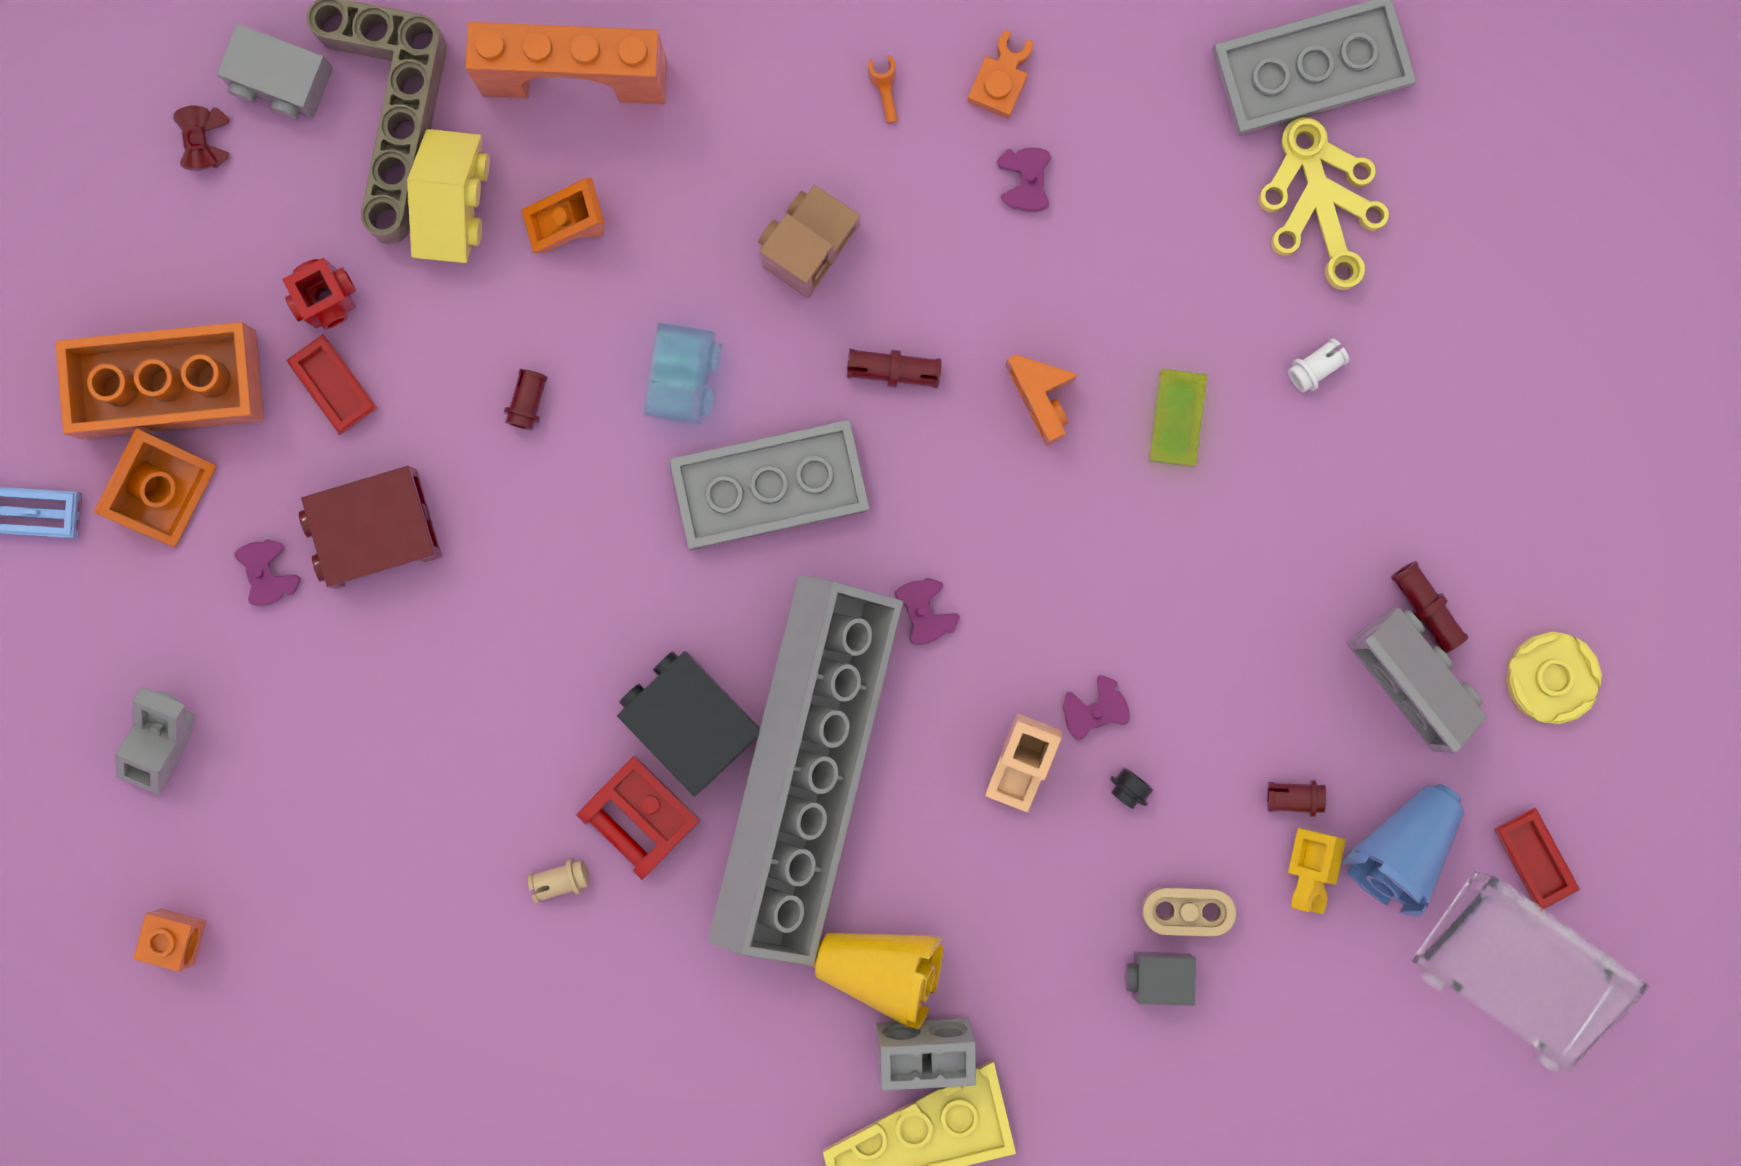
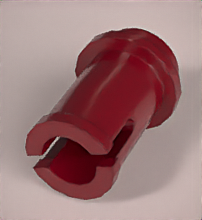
[503,369,548,430]
[1267,780,1326,817]

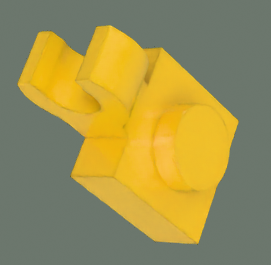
[1288,828,1346,914]

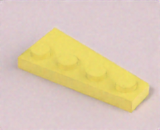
[823,1059,1016,1166]

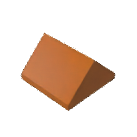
[93,428,217,548]

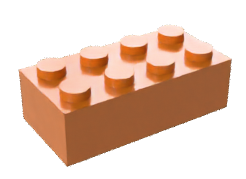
[55,322,264,439]

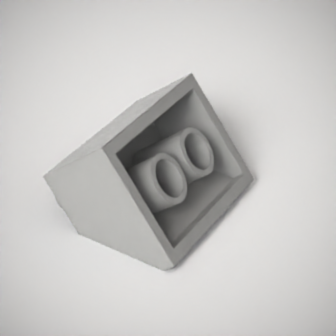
[1347,607,1487,753]

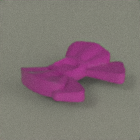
[997,148,1051,212]
[234,539,300,606]
[895,578,960,645]
[1062,675,1130,741]

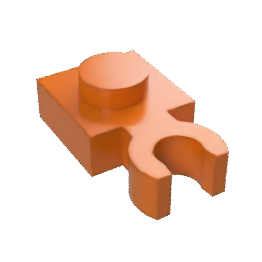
[967,30,1033,119]

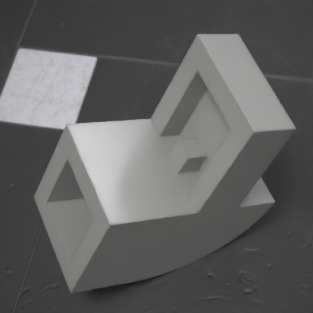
[115,687,195,795]

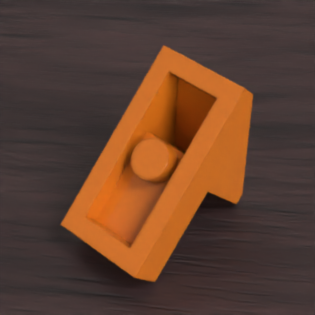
[521,178,605,253]
[1005,355,1078,446]

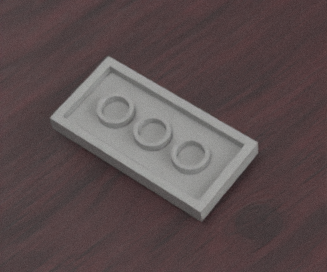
[1212,0,1417,136]
[669,419,870,550]

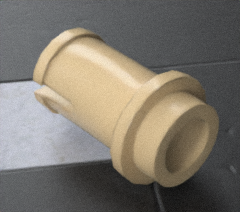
[527,858,590,903]

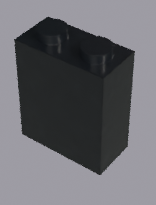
[617,651,760,797]

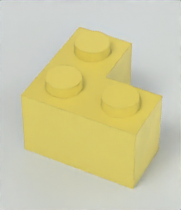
[407,129,490,263]

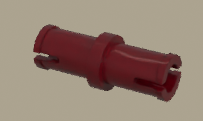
[846,348,942,388]
[1391,561,1468,653]

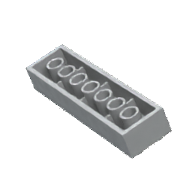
[707,574,903,966]

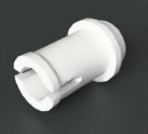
[1287,338,1349,393]

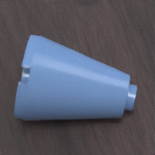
[1343,784,1464,917]

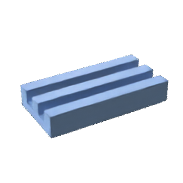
[0,487,82,539]

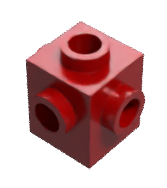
[282,257,356,329]

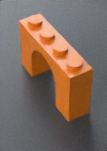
[465,22,667,104]

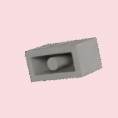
[217,23,333,119]

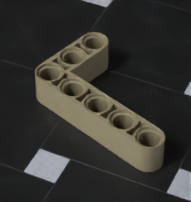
[307,0,447,244]

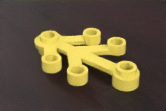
[1258,117,1389,290]

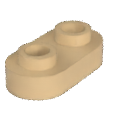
[1141,887,1236,937]

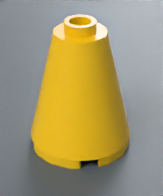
[810,932,944,1030]

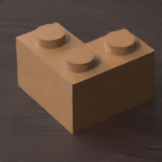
[758,184,860,298]

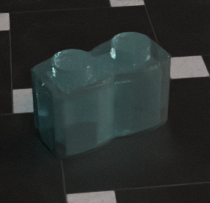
[644,323,722,425]

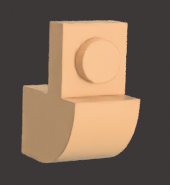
[985,713,1062,813]

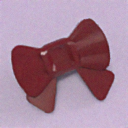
[173,105,230,171]

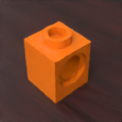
[133,909,206,972]

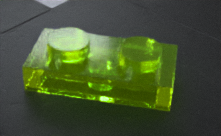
[1148,369,1207,468]

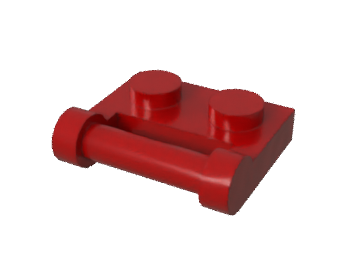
[576,755,700,880]

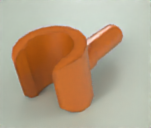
[868,55,898,124]

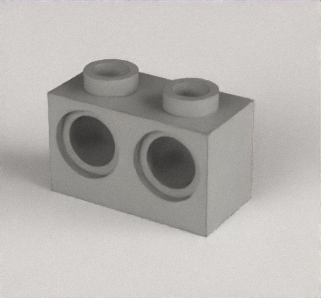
[876,1018,976,1091]

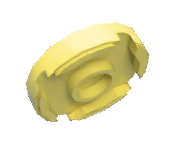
[1506,632,1602,724]

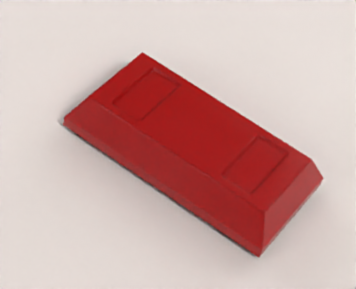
[286,334,377,435]
[1494,807,1580,911]

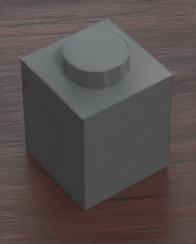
[1125,952,1196,1006]

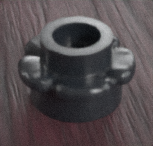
[1110,767,1154,809]

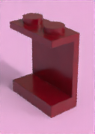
[299,465,442,589]

